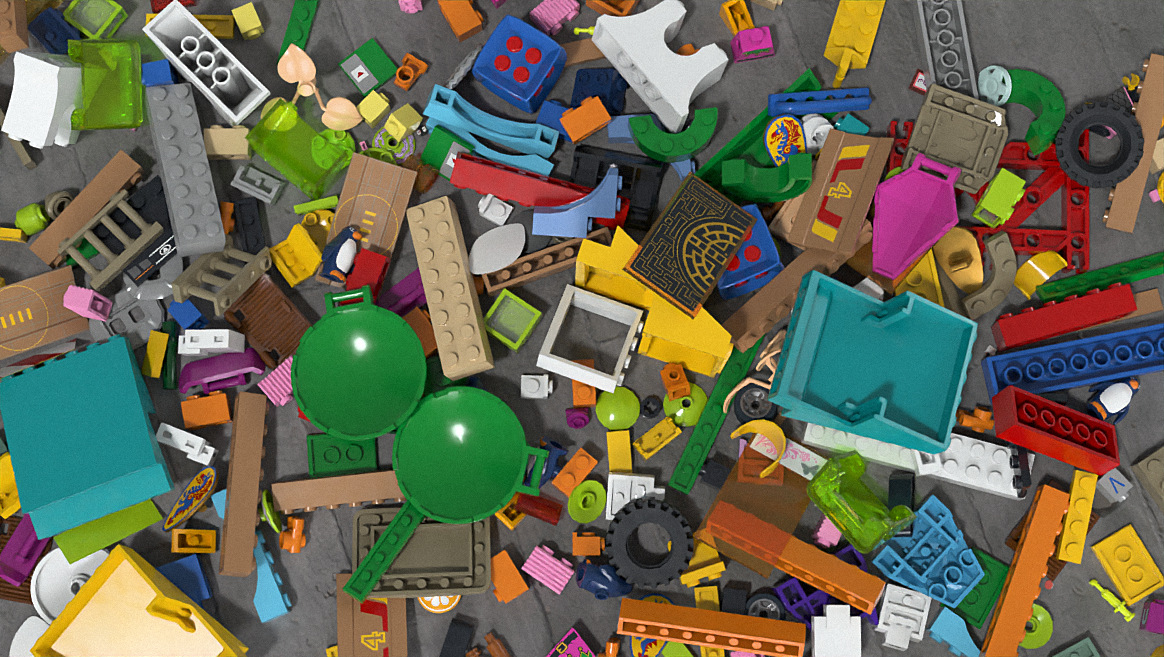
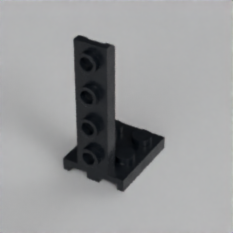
[1006,393,1068,498]

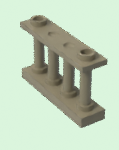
[57,189,164,293]
[171,234,272,316]

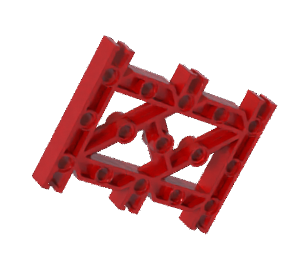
[886,121,1089,274]

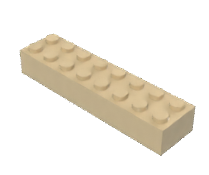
[406,196,495,381]

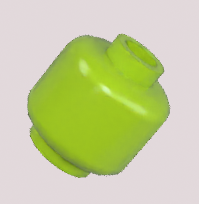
[15,203,50,235]

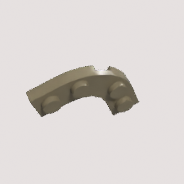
[960,231,1017,321]

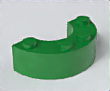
[1001,69,1065,156]
[628,107,718,163]
[722,153,812,203]

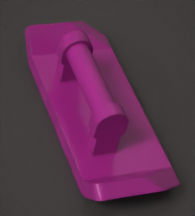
[375,268,427,318]
[179,348,265,395]
[0,514,52,587]

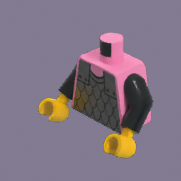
[1085,73,1140,139]

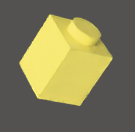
[231,2,265,40]
[356,90,391,129]
[384,103,423,142]

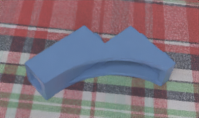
[607,114,695,182]
[532,168,622,238]

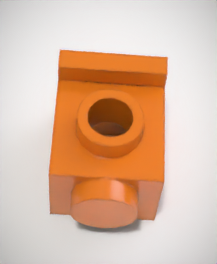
[660,363,691,402]
[572,532,605,556]

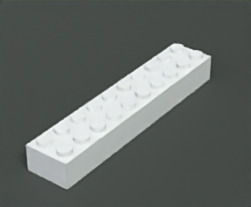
[800,422,1035,501]

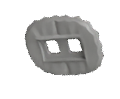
[443,43,484,90]
[122,254,183,301]
[89,288,166,351]

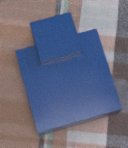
[155,553,213,611]

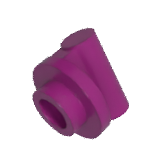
[565,407,589,429]

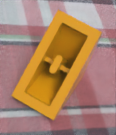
[719,0,755,36]
[495,492,530,531]

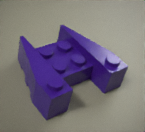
[772,542,879,633]

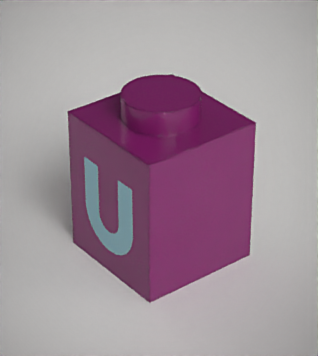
[1139,599,1164,635]

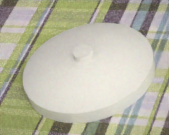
[31,546,110,624]

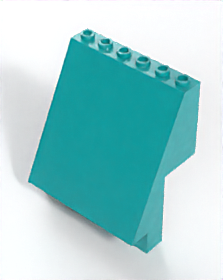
[767,270,978,455]
[0,334,175,540]

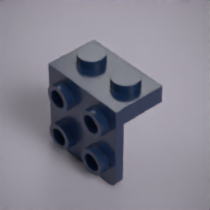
[27,7,82,54]
[570,69,627,116]

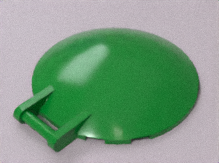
[291,285,427,441]
[392,386,549,524]

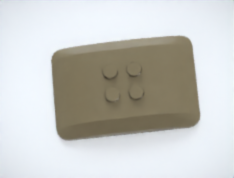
[352,508,491,598]

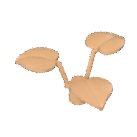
[261,43,363,131]
[723,329,787,413]

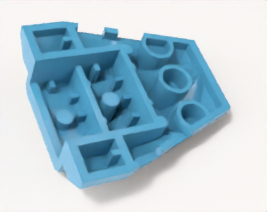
[871,495,985,608]

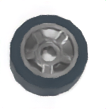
[734,383,777,425]
[744,593,786,621]

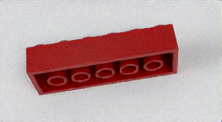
[991,282,1138,352]
[992,385,1120,476]

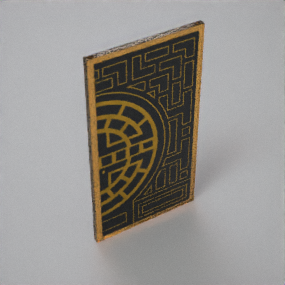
[622,172,758,319]

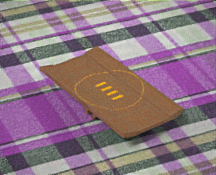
[315,152,418,300]
[0,265,89,360]

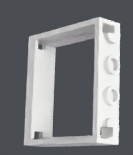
[536,284,644,393]

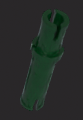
[162,321,179,390]

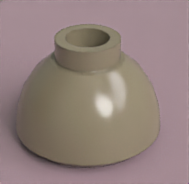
[45,191,74,220]

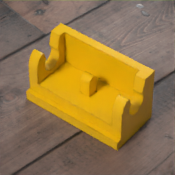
[632,417,682,462]

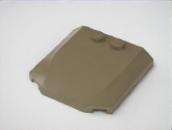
[900,84,1008,194]

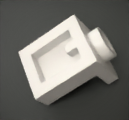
[478,194,514,226]
[521,374,553,399]

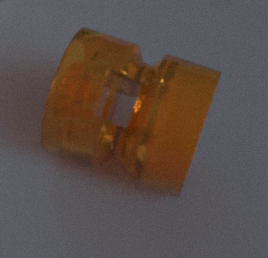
[402,154,439,194]

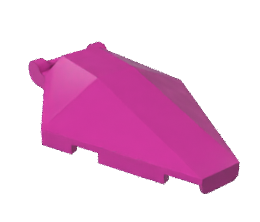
[872,153,961,281]

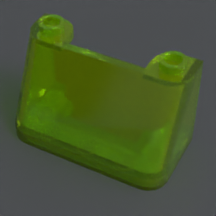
[68,38,142,131]
[245,98,349,201]
[807,450,917,554]

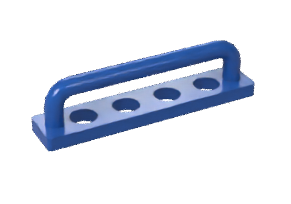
[768,87,872,117]

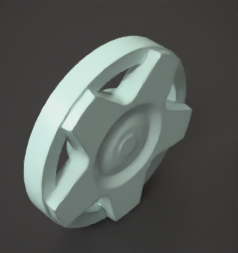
[977,66,1012,107]

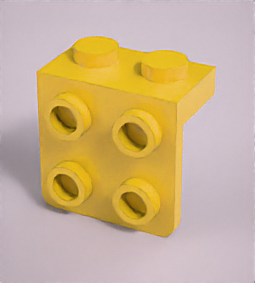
[269,223,322,288]
[0,452,21,519]
[667,529,726,588]

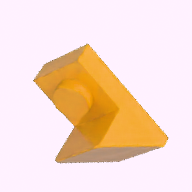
[171,529,216,554]

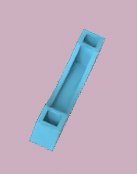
[423,84,559,160]
[426,117,554,177]
[211,489,292,623]
[926,607,980,657]

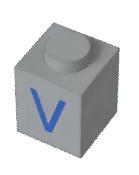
[1096,468,1133,503]

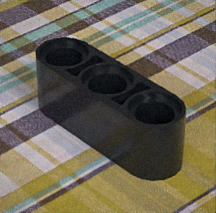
[887,474,915,537]
[439,618,474,657]

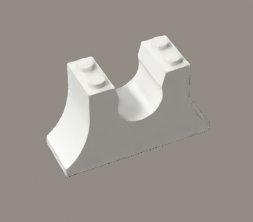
[142,0,270,126]
[592,0,729,134]
[1,52,107,149]

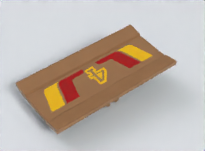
[787,128,894,254]
[336,574,408,657]

